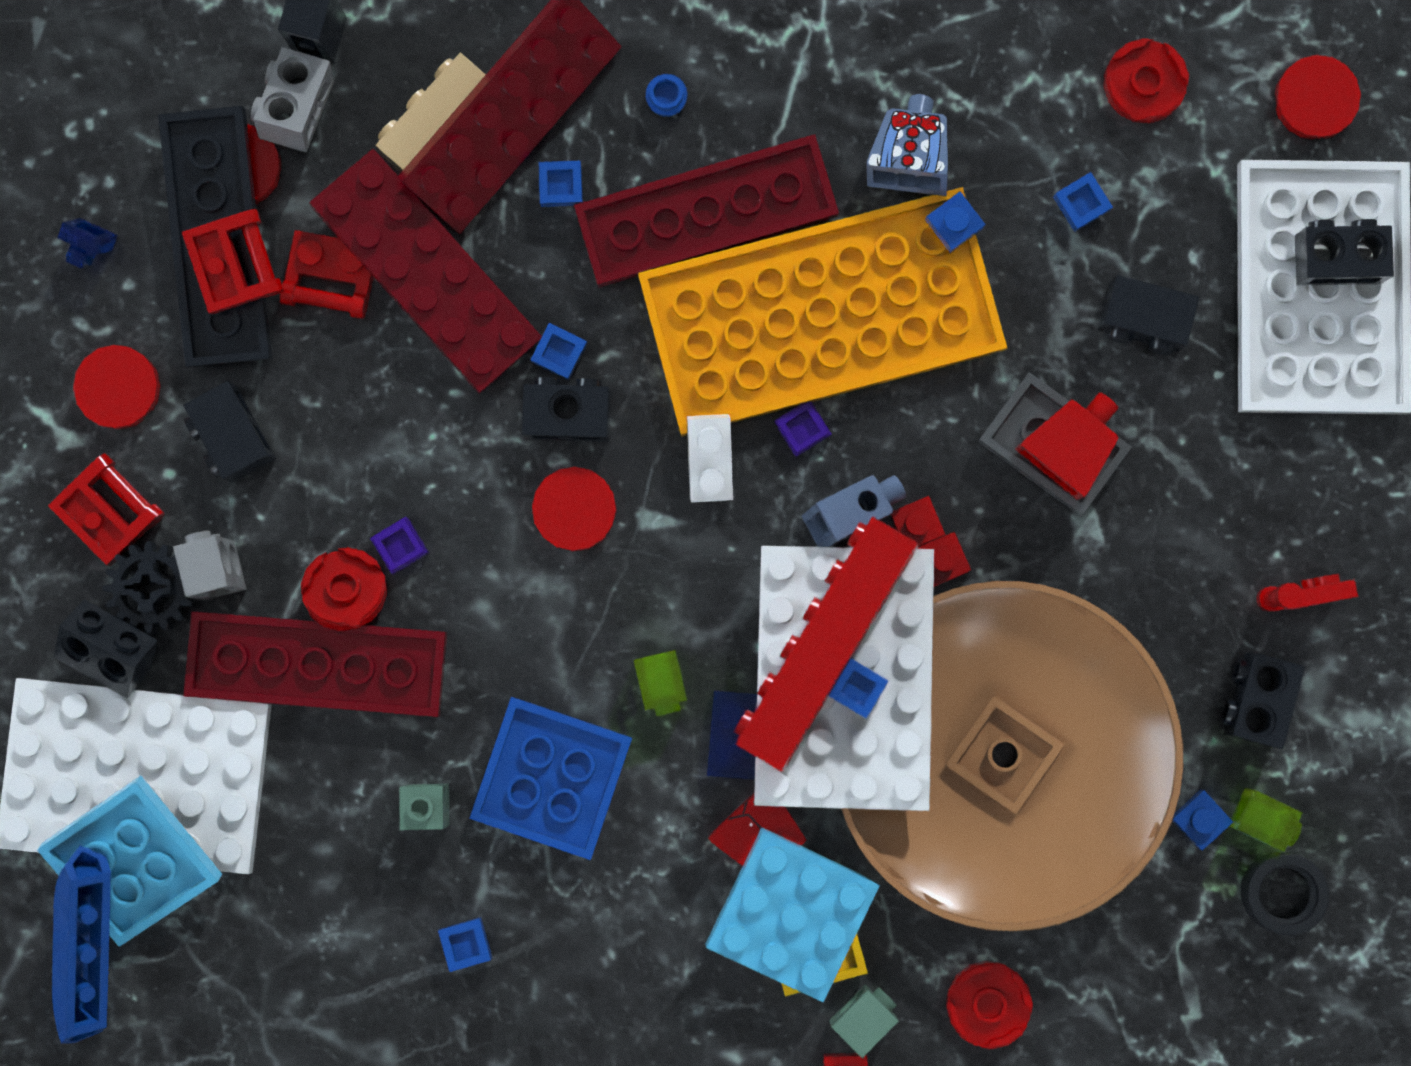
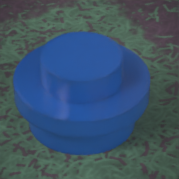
[646,74,687,117]

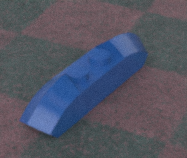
[52,845,111,1043]

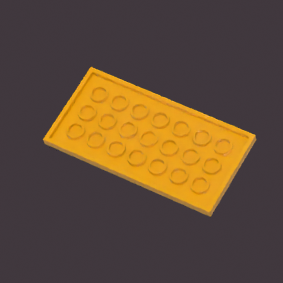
[638,187,1007,437]

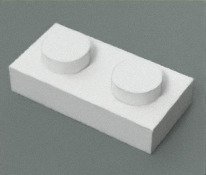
[687,414,733,502]

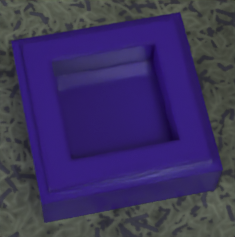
[774,402,832,457]
[370,516,429,575]

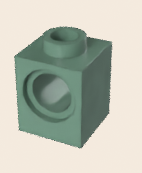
[399,783,450,830]
[829,984,899,1058]

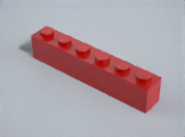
[734,516,918,772]

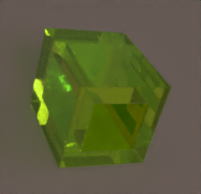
[634,650,688,716]
[1229,788,1302,852]

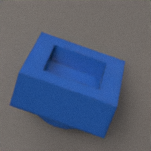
[539,161,583,207]
[1053,172,1113,232]
[925,192,986,253]
[530,323,588,381]
[828,658,889,719]
[1172,789,1233,851]
[438,917,492,972]

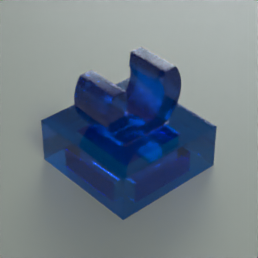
[57,218,118,268]

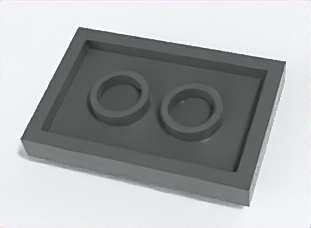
[978,372,1132,516]

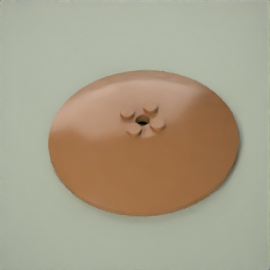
[841,581,1183,931]

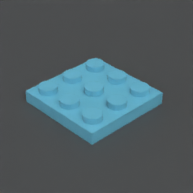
[37,776,222,947]
[705,827,880,1002]

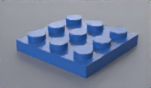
[469,697,633,860]

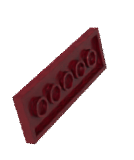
[397,0,622,235]
[574,134,839,288]
[309,148,542,394]
[183,611,447,717]

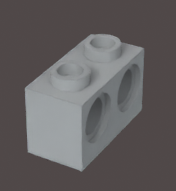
[251,47,334,153]
[173,531,247,600]

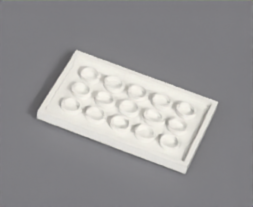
[1237,160,1411,415]
[754,546,934,811]
[0,678,272,874]

